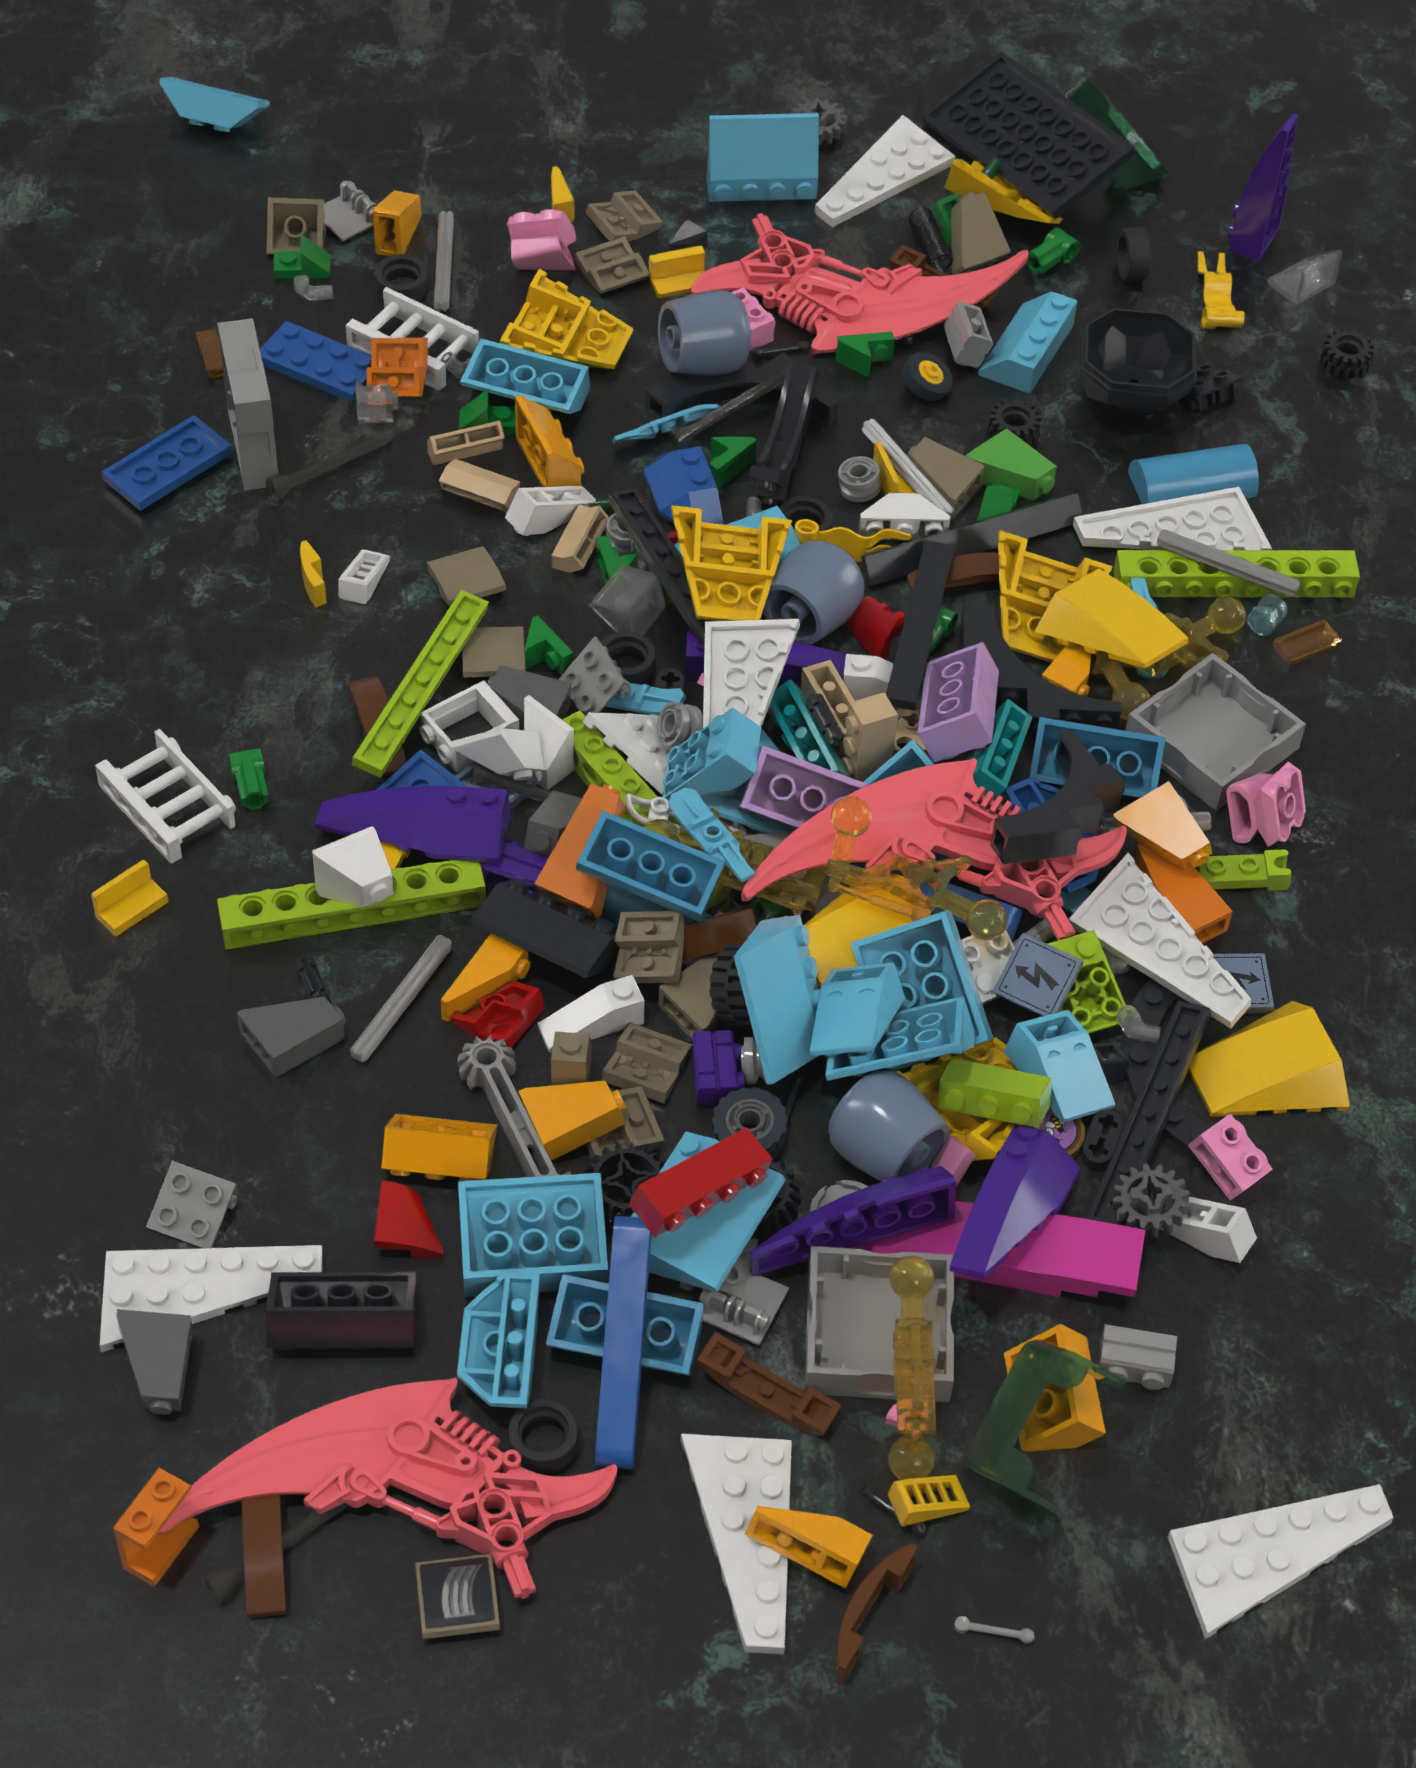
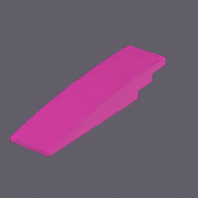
[852,1201,1145,1298]

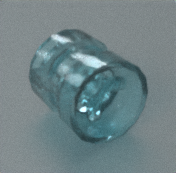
[1247,594,1288,636]

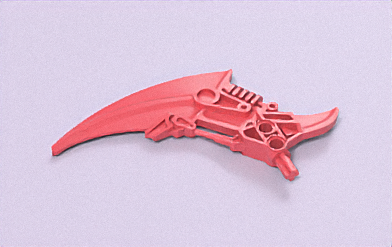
[691,213,1028,355]
[741,758,1127,940]
[157,1377,617,1599]

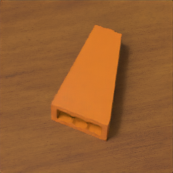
[534,783,627,919]
[1133,842,1233,943]

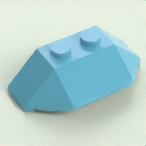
[160,77,269,132]
[457,1271,540,1408]

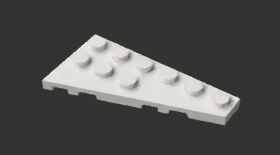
[815,115,955,227]
[1073,487,1272,550]
[703,619,800,796]
[583,712,748,837]
[1069,853,1251,1029]
[100,1245,323,1353]
[680,1434,792,1654]
[1168,1484,1393,1639]

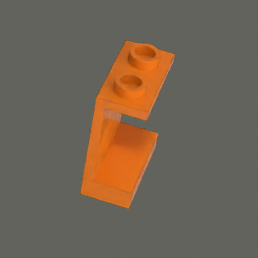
[113,1468,199,1587]

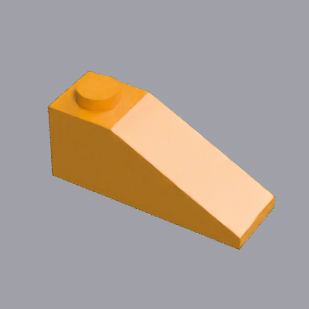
[1042,642,1091,697]
[441,933,530,1022]
[745,1506,872,1589]

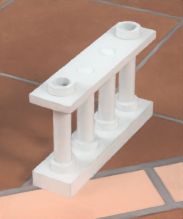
[346,287,479,391]
[95,729,236,864]

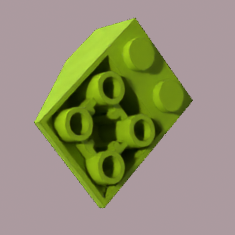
[1048,930,1132,1034]

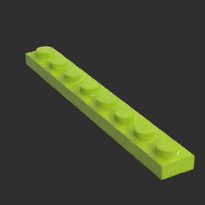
[352,589,489,778]

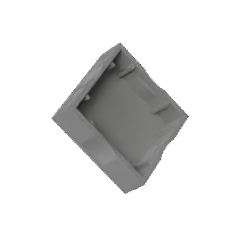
[217,318,280,491]
[1125,653,1306,811]
[804,1246,954,1403]

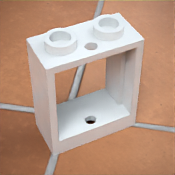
[419,680,519,773]

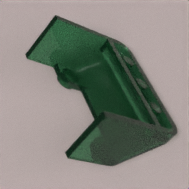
[1064,76,1170,190]
[967,1340,1129,1519]

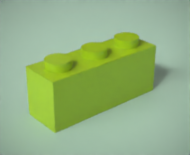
[939,1058,1052,1128]

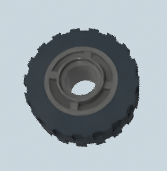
[712,1087,788,1159]

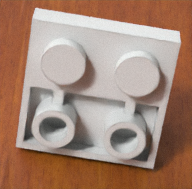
[961,923,1015,1005]

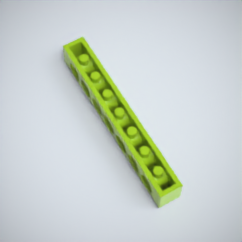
[1113,550,1360,598]
[562,710,728,910]
[217,860,486,950]

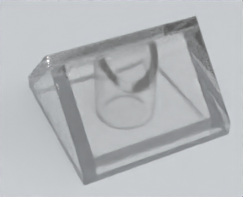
[1267,249,1342,305]
[589,565,665,635]

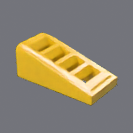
[551,166,574,222]
[888,1475,970,1526]

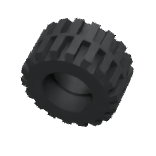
[709,943,752,1028]

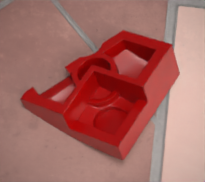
[845,596,906,660]
[451,981,545,1048]
[374,1181,444,1259]

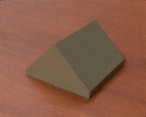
[267,197,326,254]

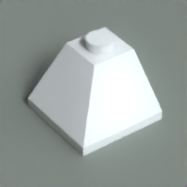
[524,695,574,791]
[450,728,544,781]
[312,826,394,907]

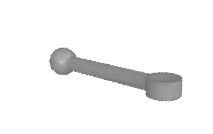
[955,1616,1034,1644]

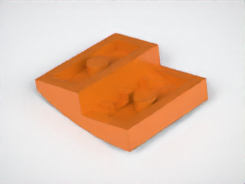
[366,338,428,396]

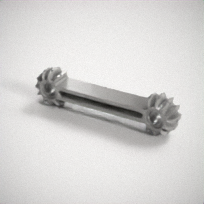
[458,1035,571,1177]

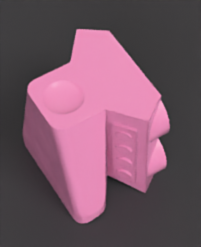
[507,209,576,270]
[1226,762,1306,847]

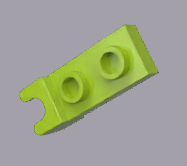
[1198,849,1291,891]

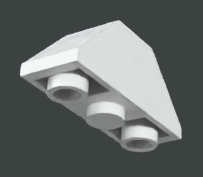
[859,493,950,540]

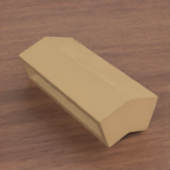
[427,421,505,465]
[439,459,520,513]
[552,505,609,573]

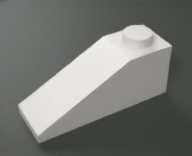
[505,486,596,536]
[844,654,925,708]
[538,975,645,1053]
[1152,1197,1257,1263]

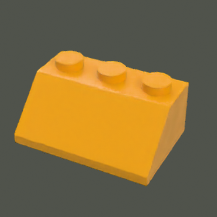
[515,395,584,487]
[381,1114,498,1181]
[1004,1324,1106,1452]

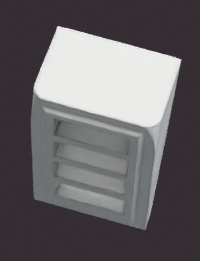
[338,549,390,604]

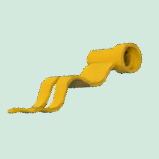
[1197,251,1245,329]
[794,519,911,562]

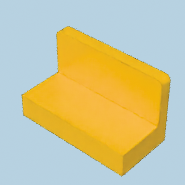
[649,245,705,298]
[873,442,916,495]
[91,860,169,937]

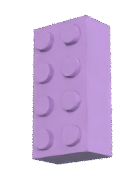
[917,642,999,762]
[738,746,869,830]

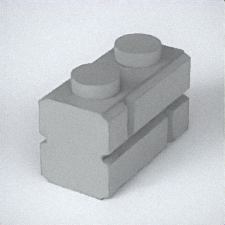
[943,302,993,368]
[1097,1324,1177,1390]

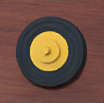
[902,352,953,401]

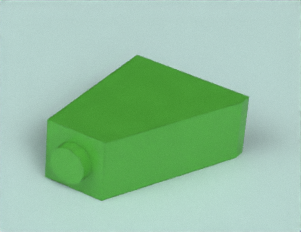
[966,428,1057,500]

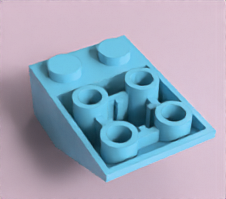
[662,707,761,801]
[810,962,905,1057]
[1004,1010,1116,1123]

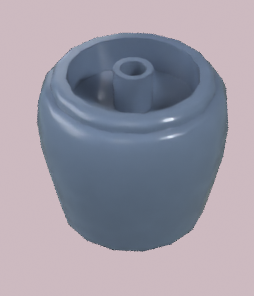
[658,290,751,376]
[763,541,864,645]
[828,1071,950,1182]

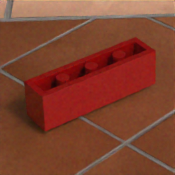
[629,1127,773,1237]

